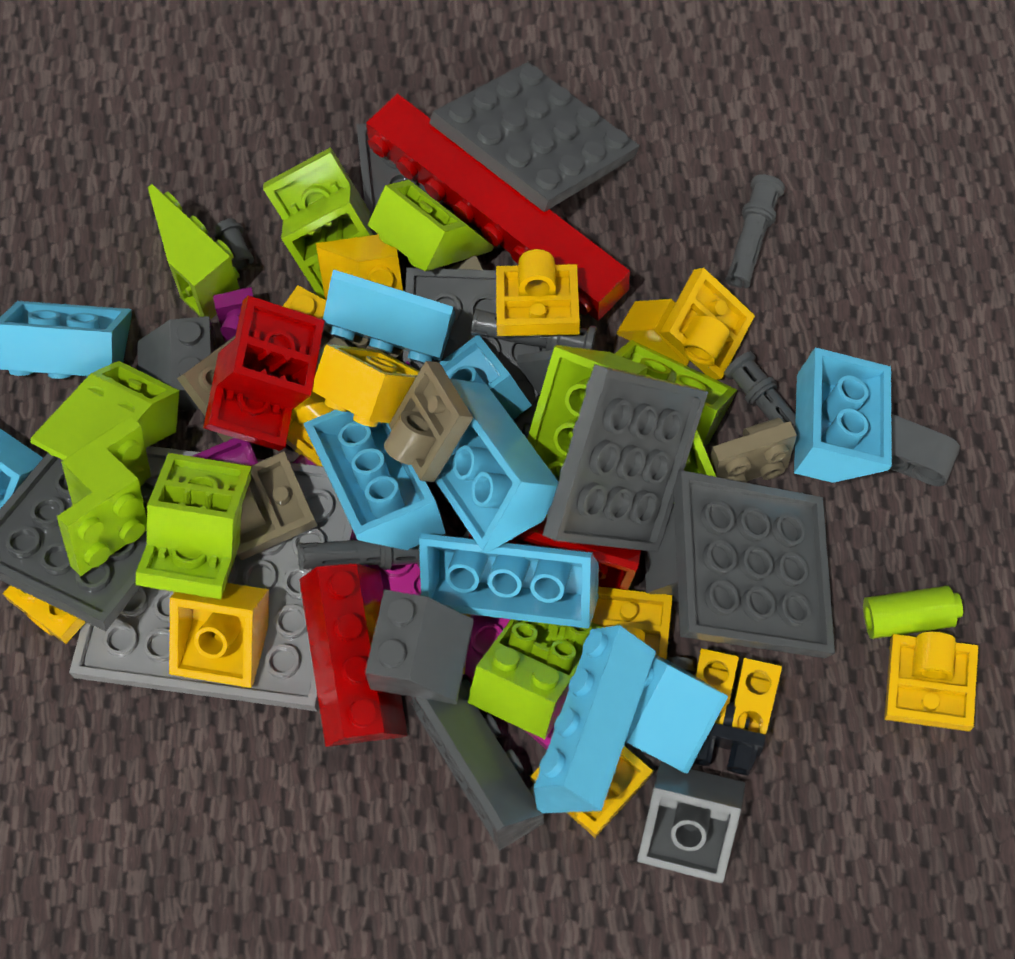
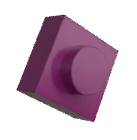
[213,287,254,326]

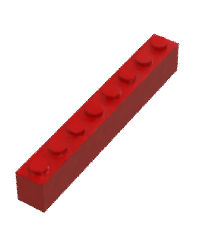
[366,93,630,321]

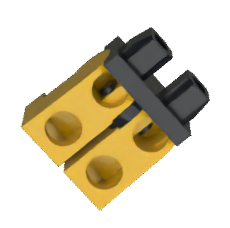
[693,648,782,776]

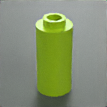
[863,585,963,639]

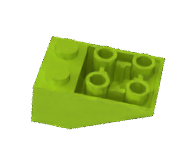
[367,180,494,272]
[148,184,240,319]
[31,361,180,460]
[467,619,604,740]

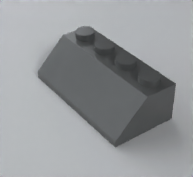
[409,678,544,851]

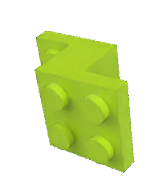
[263,147,373,299]
[57,416,152,576]
[136,453,252,599]

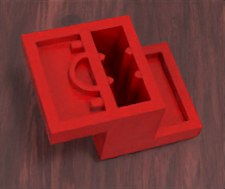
[203,295,325,451]

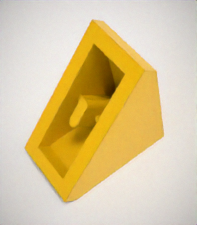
[617,299,690,366]

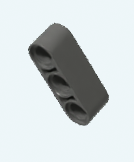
[890,414,960,487]

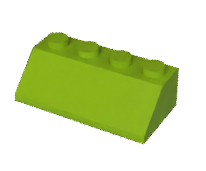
[527,345,648,517]

